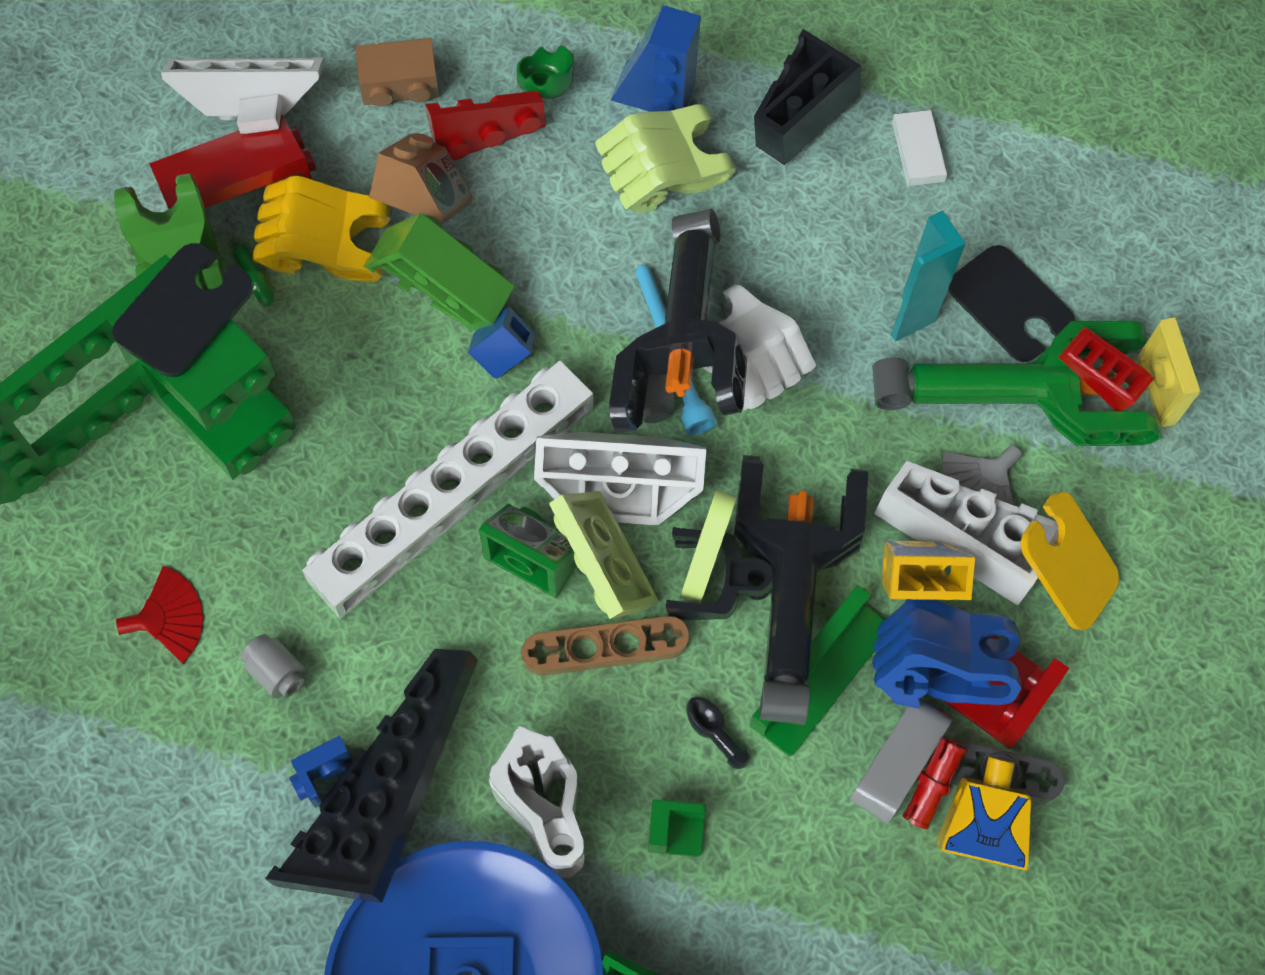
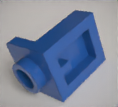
[289,735,353,808]

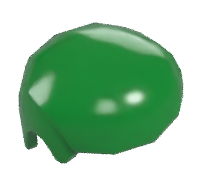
[516,45,574,99]

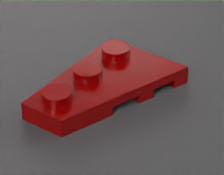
[425,91,546,160]

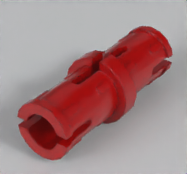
[902,736,968,829]

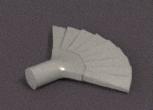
[942,445,1022,506]

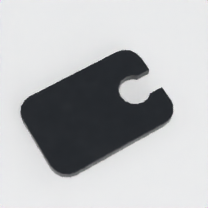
[112,243,254,377]
[948,245,1075,362]

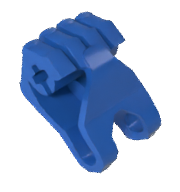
[872,599,1021,708]

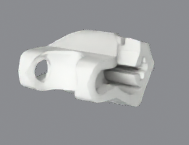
[703,284,816,410]
[489,726,585,880]

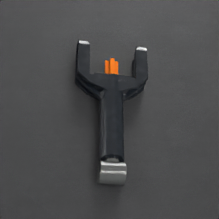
[609,208,747,433]
[734,454,868,725]

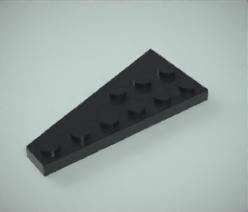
[265,649,478,903]

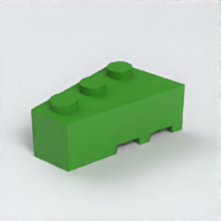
[363,213,515,330]

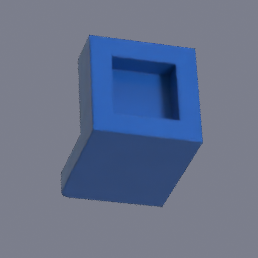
[468,306,536,379]

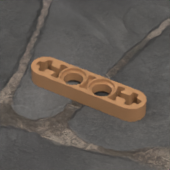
[522,616,689,676]

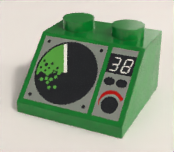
[479,503,577,598]

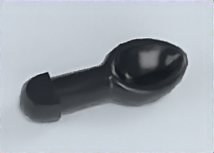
[686,697,750,770]

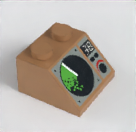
[369,133,472,225]

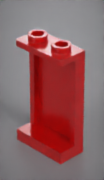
[149,115,316,209]

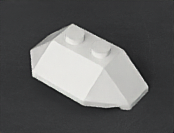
[161,57,324,120]
[534,432,706,525]

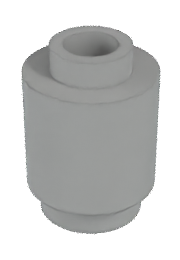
[241,634,306,698]

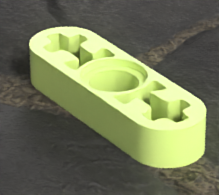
[680,490,737,603]

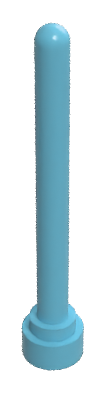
[636,264,717,436]

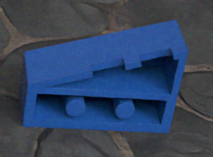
[610,5,701,112]

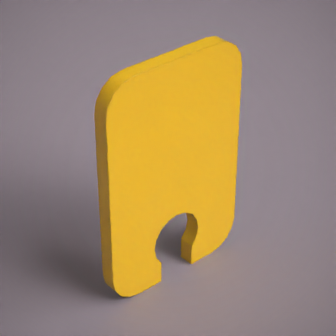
[1021,492,1119,630]

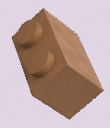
[355,38,439,107]

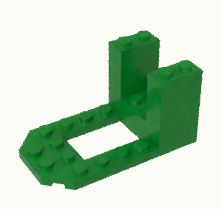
[0,254,296,505]

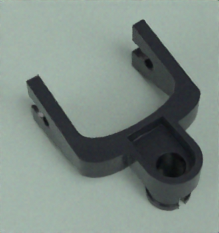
[666,527,773,620]

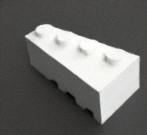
[874,461,1059,606]

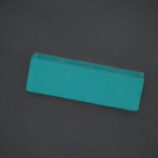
[891,210,966,342]

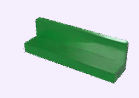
[749,585,885,757]

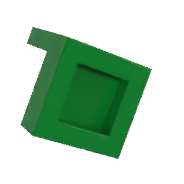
[648,799,707,857]

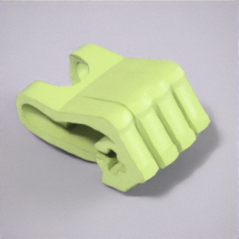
[595,104,736,214]

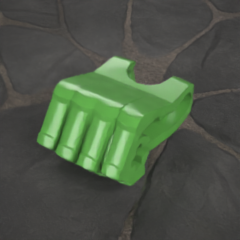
[114,173,225,290]

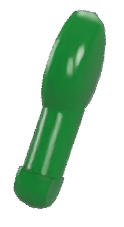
[231,244,274,307]

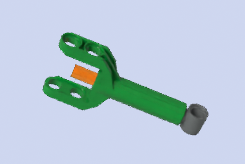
[872,321,1161,446]

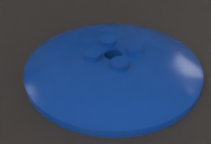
[324,841,604,975]

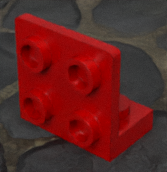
[942,635,1070,749]

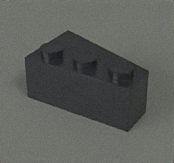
[754,29,861,165]

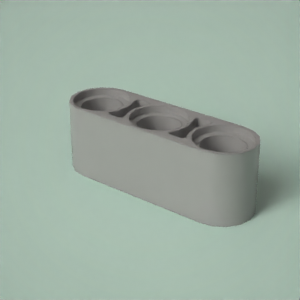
[849,698,953,825]

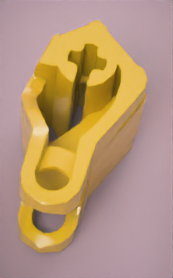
[253,176,393,282]

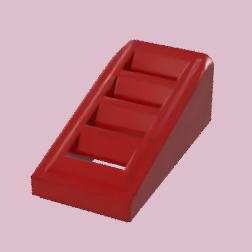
[1058,327,1154,411]

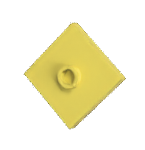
[1137,317,1201,427]

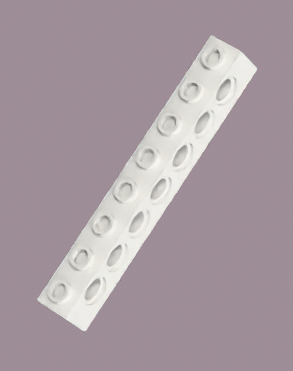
[302,361,593,619]

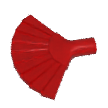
[116,566,203,664]

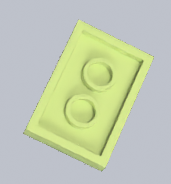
[549,491,659,619]

